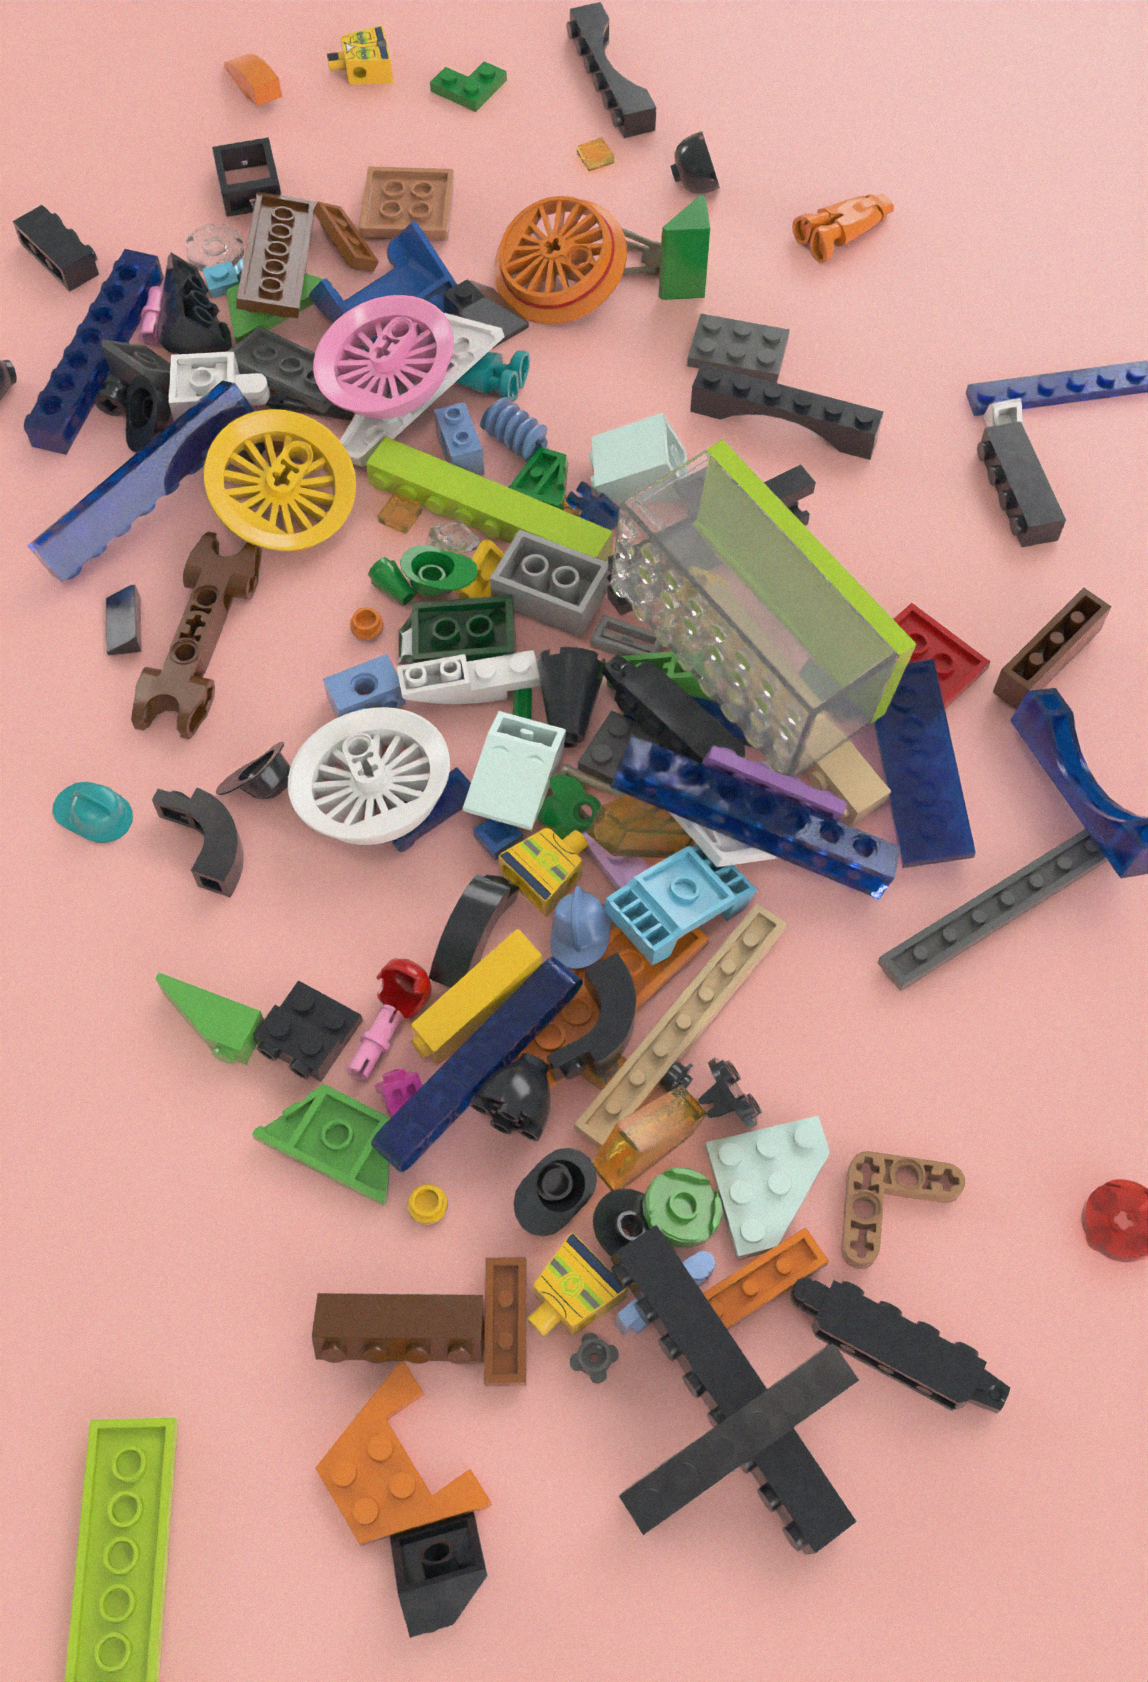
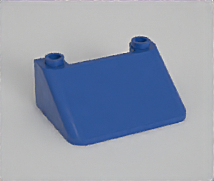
[309,221,457,352]

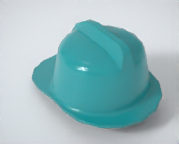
[53,782,133,843]

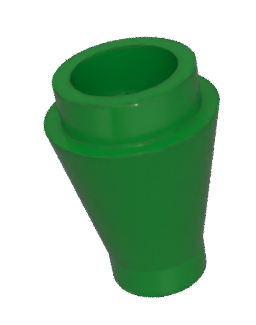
[368,557,416,606]

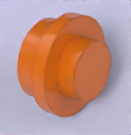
[350,607,384,640]

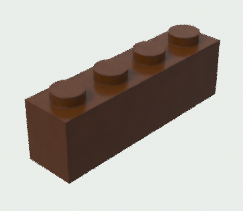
[992,587,1112,712]
[312,1293,484,1364]

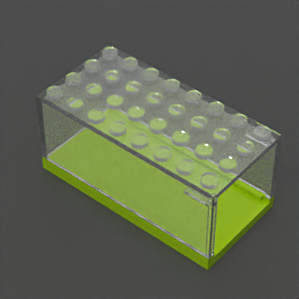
[611,439,916,777]

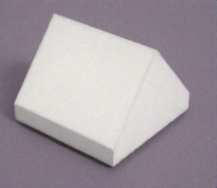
[983,398,1023,427]

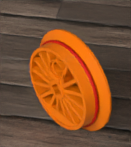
[494,196,627,324]

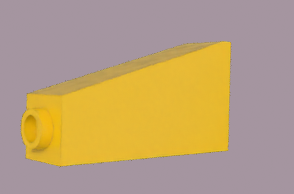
[411,929,544,1066]

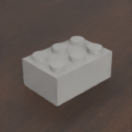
[490,530,610,637]

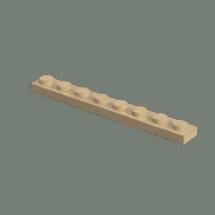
[574,903,787,1152]

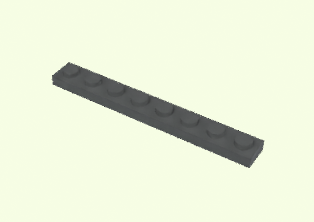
[878,815,1132,991]

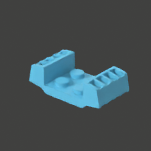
[604,845,757,965]

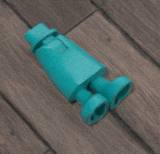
[454,350,530,402]

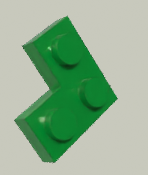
[430,61,507,112]

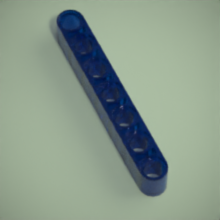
[371,956,583,1173]

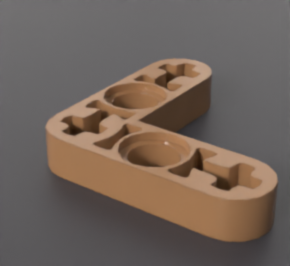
[841,1151,966,1269]

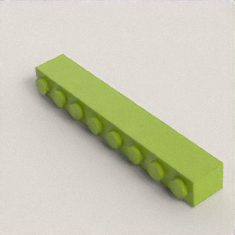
[366,437,613,562]

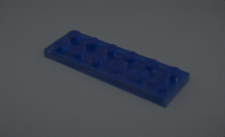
[873,659,976,868]

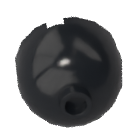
[670,131,720,194]

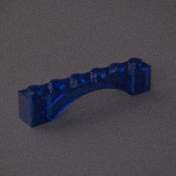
[1010,688,1148,879]

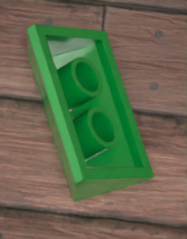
[658,195,711,300]

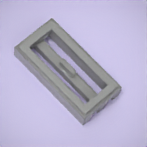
[590,615,666,656]

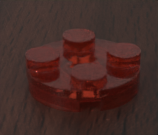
[1081,1179,1148,1262]

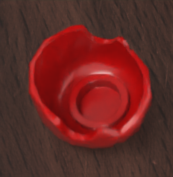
[376,958,432,1019]

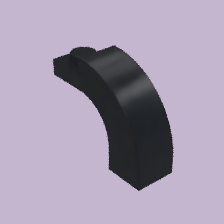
[152,788,244,898]
[429,874,520,988]
[547,953,636,1082]

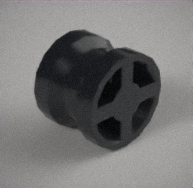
[94,376,129,416]

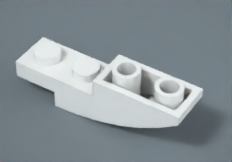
[397,650,541,704]

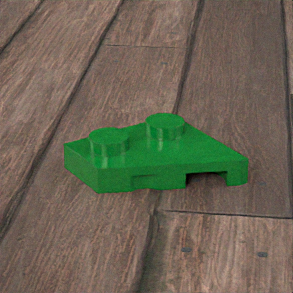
[508,447,569,510]

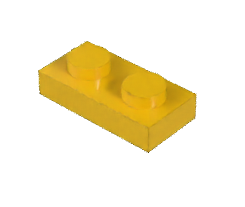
[453,539,504,599]

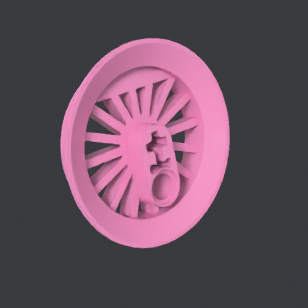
[313,295,454,419]

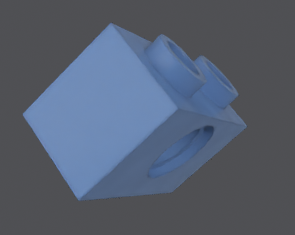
[434,402,484,475]
[323,654,406,718]

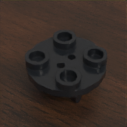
[698,1057,762,1128]

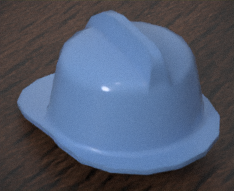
[550,886,611,969]

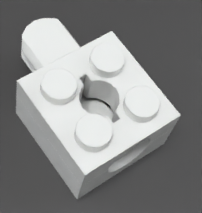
[169,352,270,429]

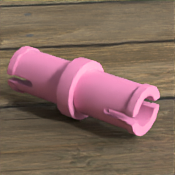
[138,286,163,345]
[346,1004,404,1082]

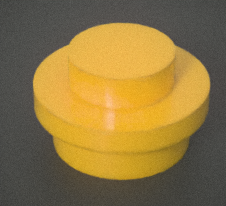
[407,1184,448,1225]

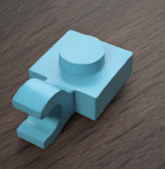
[202,257,245,298]

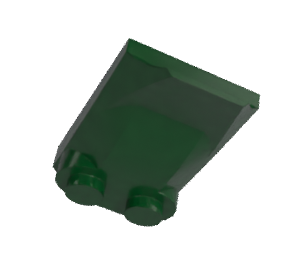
[399,595,516,664]

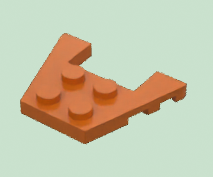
[315,1361,492,1546]

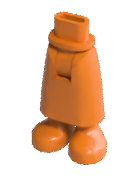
[792,193,894,263]

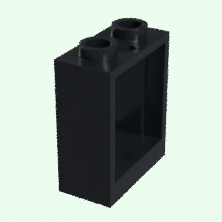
[212,137,282,217]

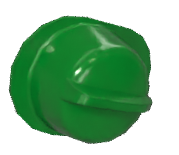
[400,545,478,598]

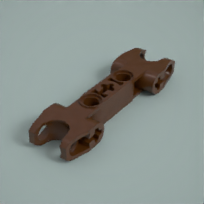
[131,532,262,740]

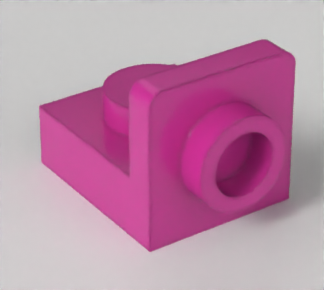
[374,1067,434,1131]

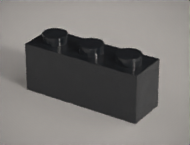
[12,205,99,292]

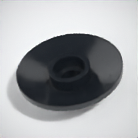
[593,1188,650,1257]

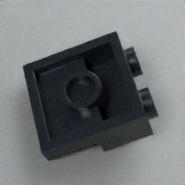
[253,980,363,1082]

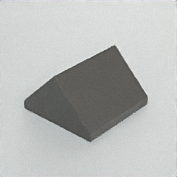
[101,339,171,395]

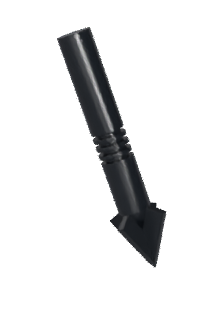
[266,391,354,421]

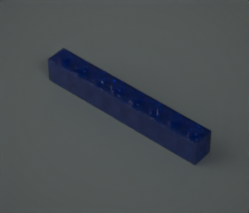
[27,380,255,582]

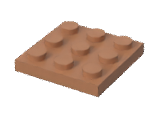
[359,166,455,240]

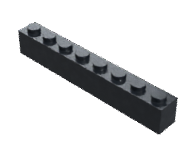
[610,1224,857,1555]

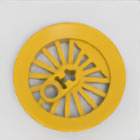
[204,409,356,551]

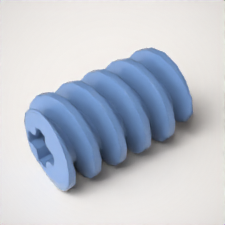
[480,397,548,462]

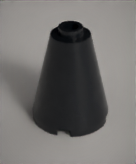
[537,647,606,748]

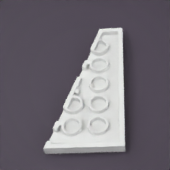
[339,313,505,467]

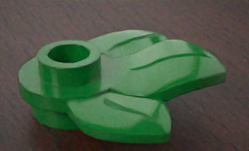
[537,775,603,840]

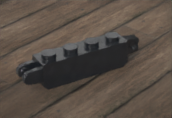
[602,655,750,797]
[790,1276,1011,1413]

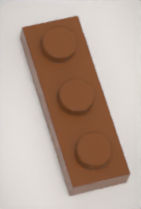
[313,201,379,271]
[484,1257,527,1386]

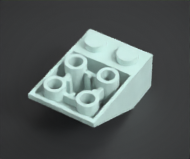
[463,711,566,831]

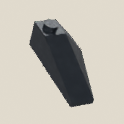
[158,252,232,354]

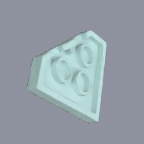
[705,1116,830,1260]

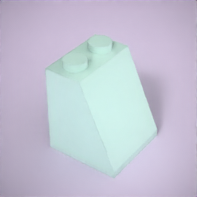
[589,413,689,505]

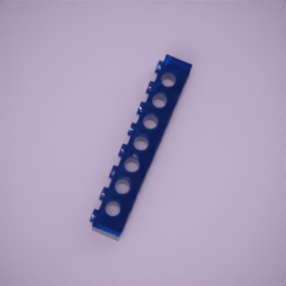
[23,249,164,455]
[610,735,901,899]

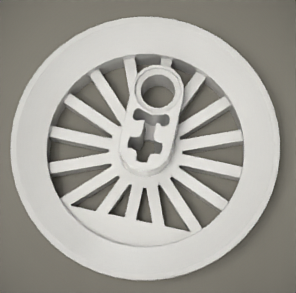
[288,707,450,845]

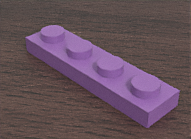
[699,745,847,827]

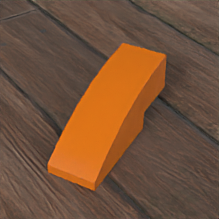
[224,53,282,106]

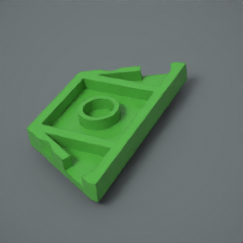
[226,273,333,345]
[252,1084,392,1206]

